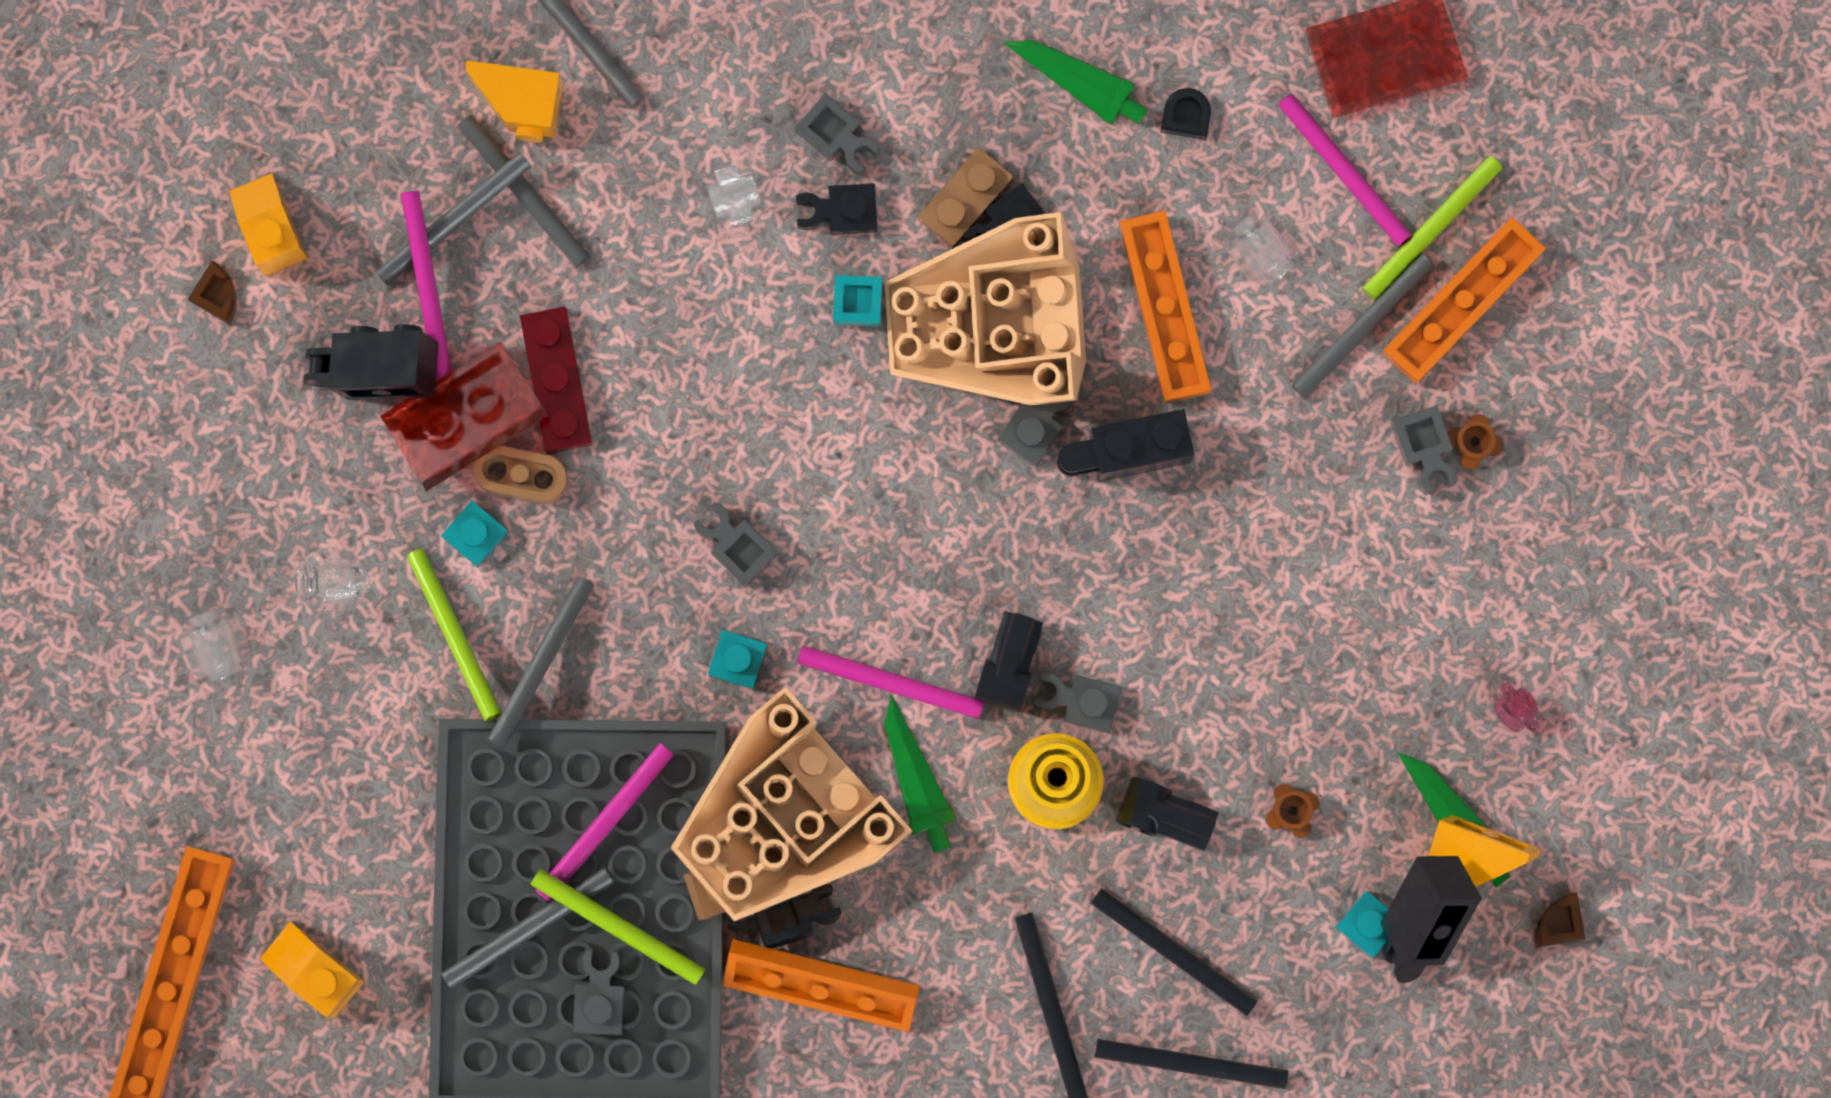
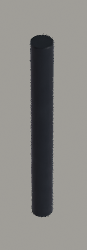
[1090,888,1258,1016]
[1014,912,1088,1098]
[1094,1039,1288,1089]

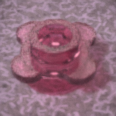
[1494,682,1539,732]

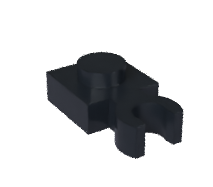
[796,183,878,235]
[963,183,1045,242]
[753,884,842,949]

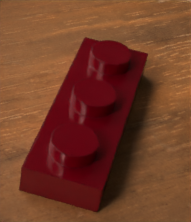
[519,306,593,454]

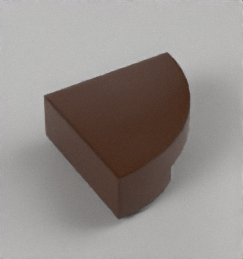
[188,260,237,325]
[1535,892,1586,948]

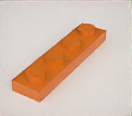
[1119,210,1211,404]
[1382,217,1546,385]
[722,939,920,1032]

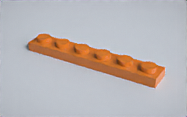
[109,846,235,1098]

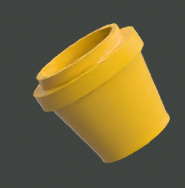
[1008,733,1104,830]

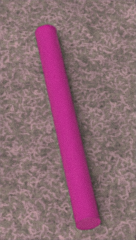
[1278,94,1412,247]
[401,190,453,379]
[797,646,984,719]
[535,743,674,903]

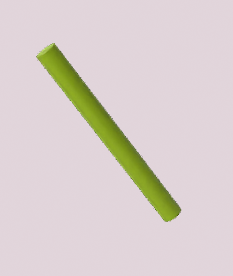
[1362,156,1503,301]
[407,549,502,722]
[530,868,705,985]

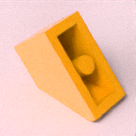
[465,60,563,143]
[229,173,308,276]
[1428,815,1542,887]
[260,921,365,1019]

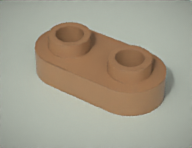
[473,445,568,504]

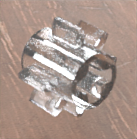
[706,164,762,226]

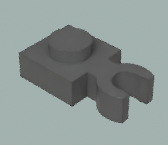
[795,93,880,176]
[997,401,1073,467]
[1391,405,1457,496]
[694,502,779,588]
[1033,674,1122,734]
[573,950,625,1035]

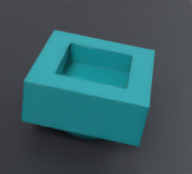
[833,275,882,327]
[441,500,509,568]
[708,630,768,690]
[1334,890,1389,959]

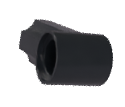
[974,611,1043,713]
[1116,777,1219,851]

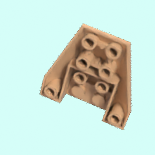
[884,212,1086,406]
[671,686,912,922]

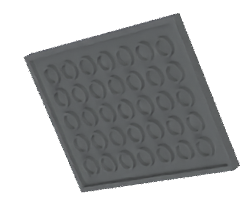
[429,719,727,1098]

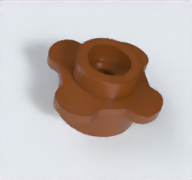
[1448,414,1503,470]
[1265,784,1320,838]

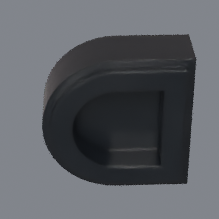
[1160,88,1211,140]

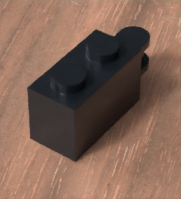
[303,324,439,400]
[1057,409,1195,482]
[1380,856,1482,983]

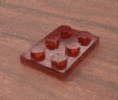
[1305,0,1468,119]
[380,341,548,491]

